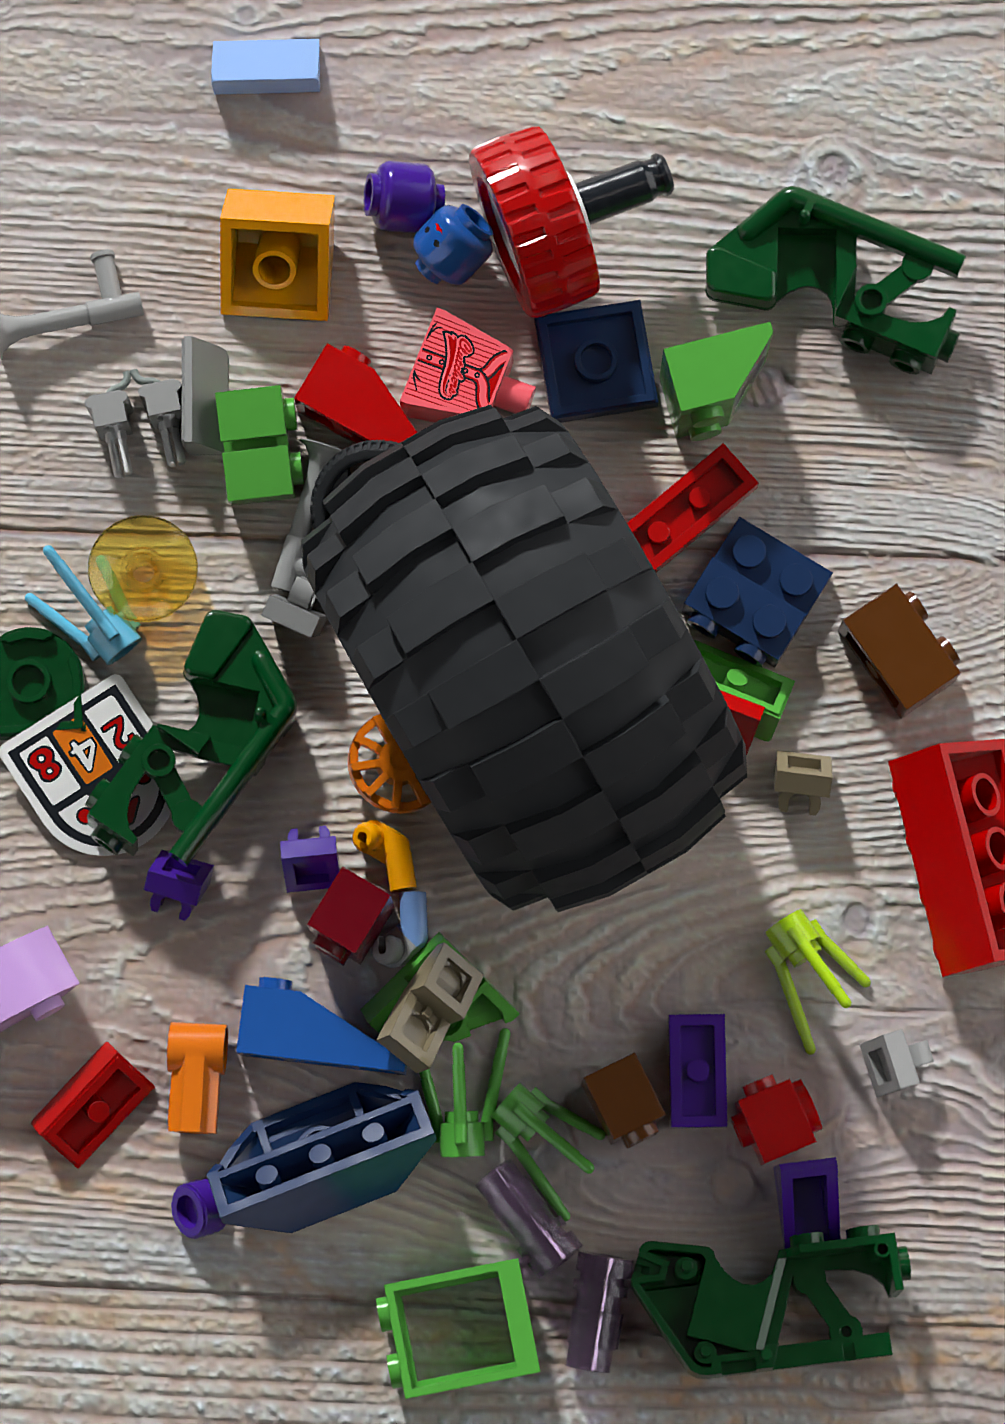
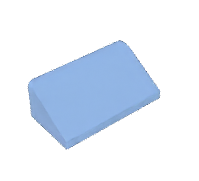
[211,39,320,95]

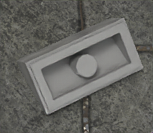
[181,336,228,455]

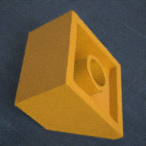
[220,189,335,321]

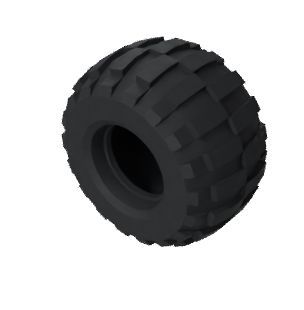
[301,404,747,912]

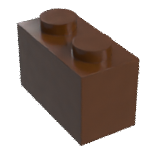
[838,583,961,719]
[581,1052,666,1149]

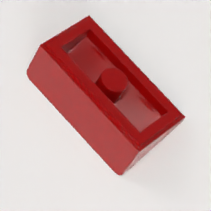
[31,1042,155,1169]

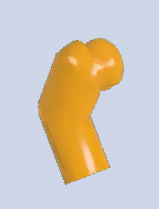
[352,820,417,892]

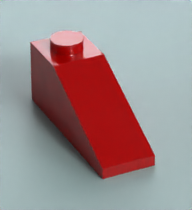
[294,343,417,444]

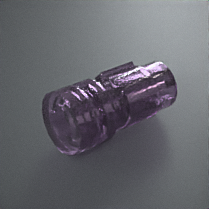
[475,1159,583,1280]
[565,1250,634,1373]

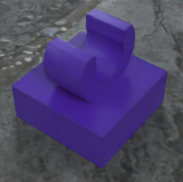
[280,826,340,893]
[144,850,214,921]

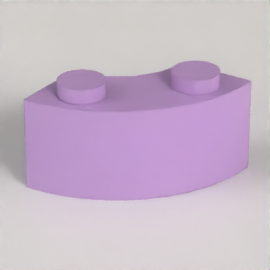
[0,925,80,1033]

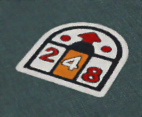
[0,674,176,856]

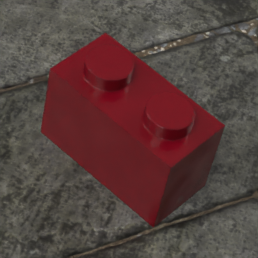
[307,866,395,966]

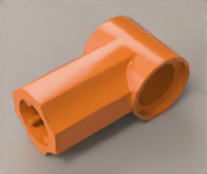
[167,1022,228,1134]

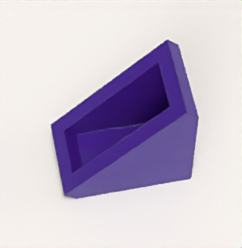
[773,1157,841,1249]

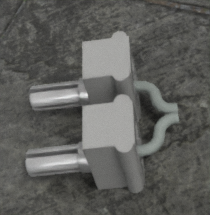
[85,369,186,478]

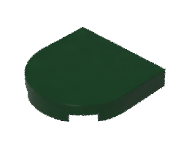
[0,627,86,740]

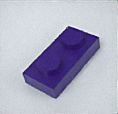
[668,1014,728,1129]

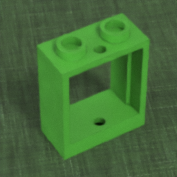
[376,1258,540,1399]

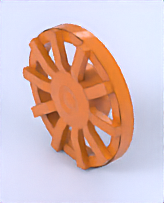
[348,714,432,813]

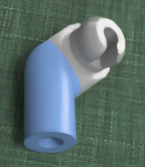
[372,891,428,968]

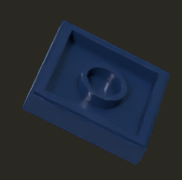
[534,300,658,423]

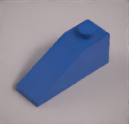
[236,977,407,1076]

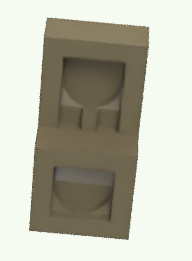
[376,942,484,1073]

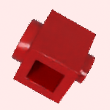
[730,1074,822,1166]

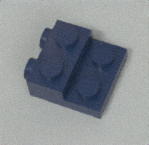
[682,517,833,668]

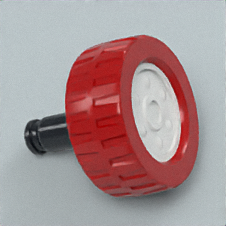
[469,126,675,318]

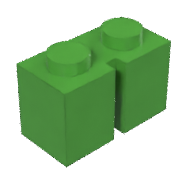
[215,385,304,506]

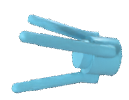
[25,545,142,665]

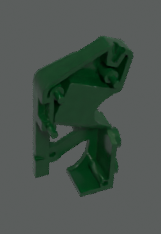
[705,186,966,375]
[85,610,297,867]
[630,1225,911,1379]

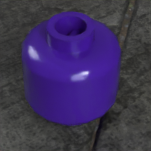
[363,161,445,234]

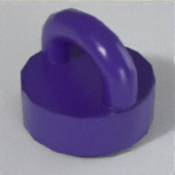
[171,1179,226,1239]

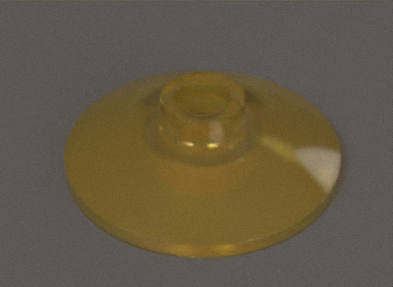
[88,515,198,622]

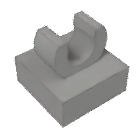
[261,576,327,638]
[859,1029,934,1098]

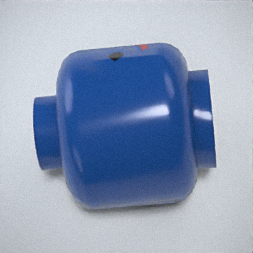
[413,204,493,285]

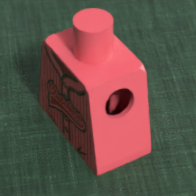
[400,307,536,422]

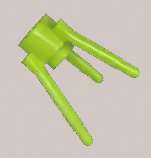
[765,909,871,1055]

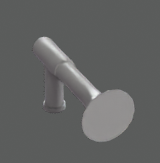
[0,249,144,360]
[271,438,342,593]

